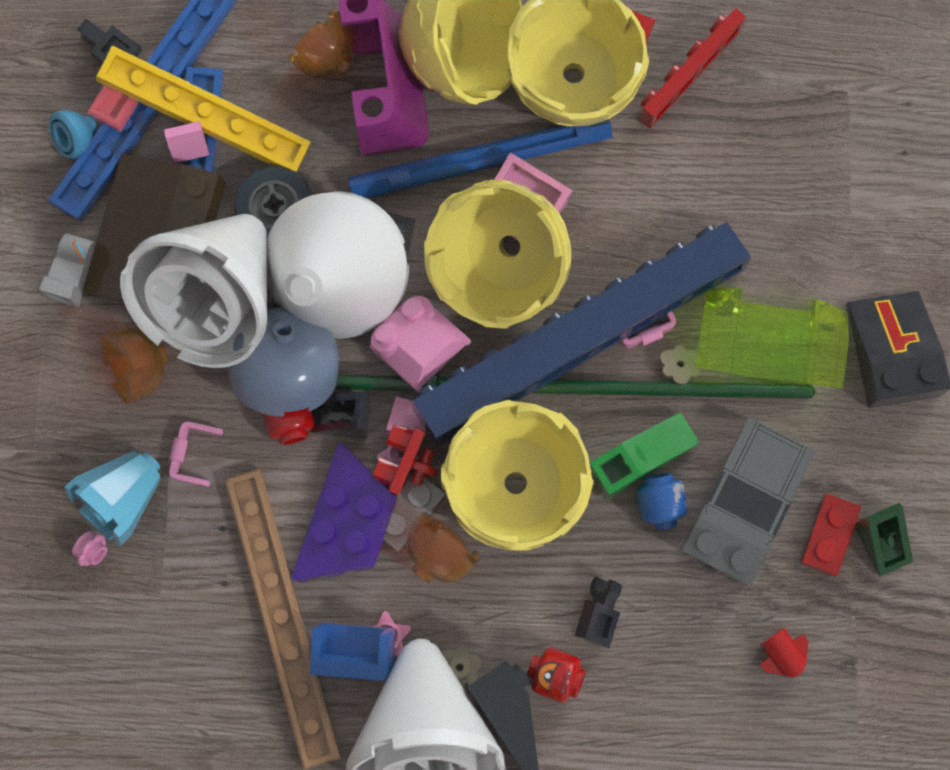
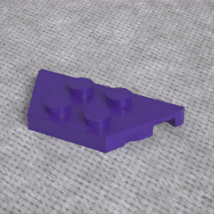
[291,444,397,583]

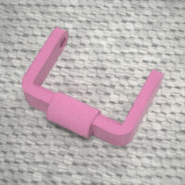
[621,312,676,349]
[169,422,223,487]

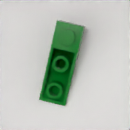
[590,413,700,501]

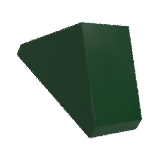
[855,503,913,576]

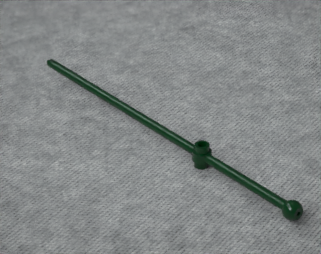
[335,371,815,399]

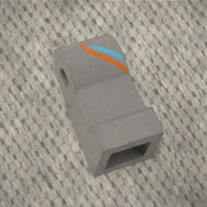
[39,233,96,308]

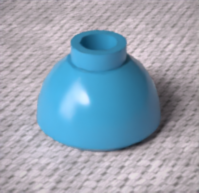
[49,110,98,160]

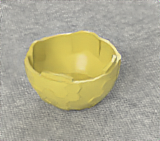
[398,0,523,105]
[506,0,649,126]
[424,180,571,329]
[441,400,594,551]

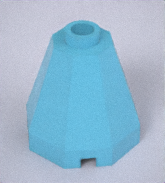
[65,451,161,546]

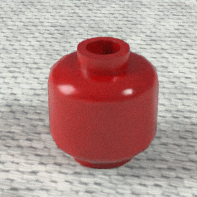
[262,408,314,445]

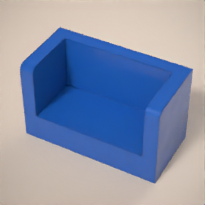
[310,623,395,681]

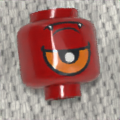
[527,647,586,703]

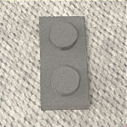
[383,477,446,553]

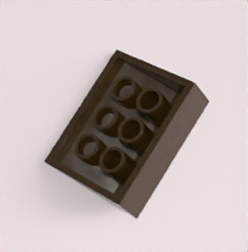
[82,153,226,303]

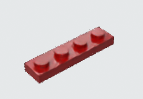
[640,8,746,129]

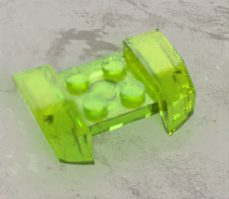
[696,287,849,389]

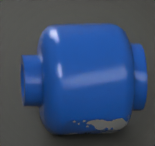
[636,473,688,530]

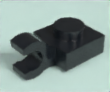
[77,19,142,64]
[574,577,622,649]

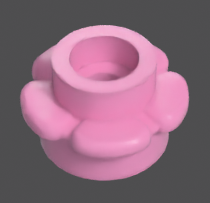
[72,531,108,566]

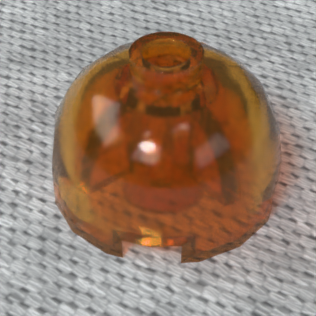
[287,7,356,79]
[101,328,168,404]
[406,511,482,583]

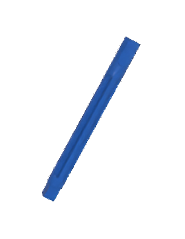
[348,119,613,198]

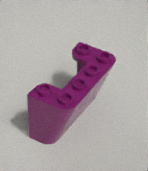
[338,0,429,156]

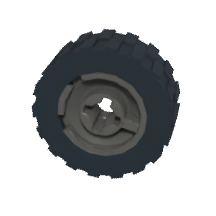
[234,166,313,237]

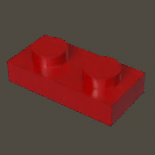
[799,493,862,577]

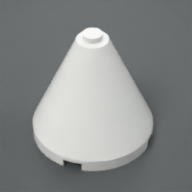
[267,191,409,339]
[120,214,267,368]
[346,639,505,770]

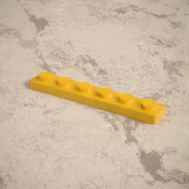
[96,46,311,172]

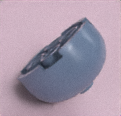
[227,307,339,417]

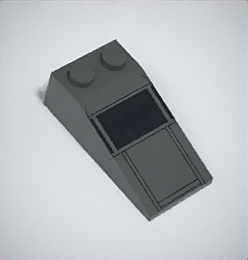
[680,417,816,586]

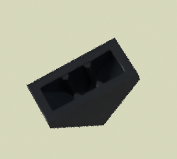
[310,391,370,439]

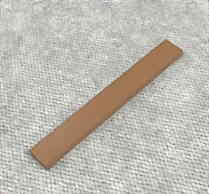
[224,468,341,770]

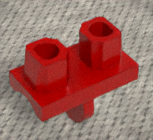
[372,425,439,495]

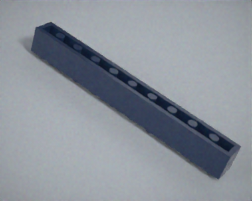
[413,222,751,448]

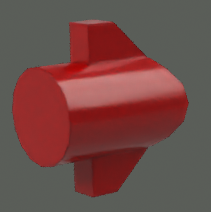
[760,627,809,677]

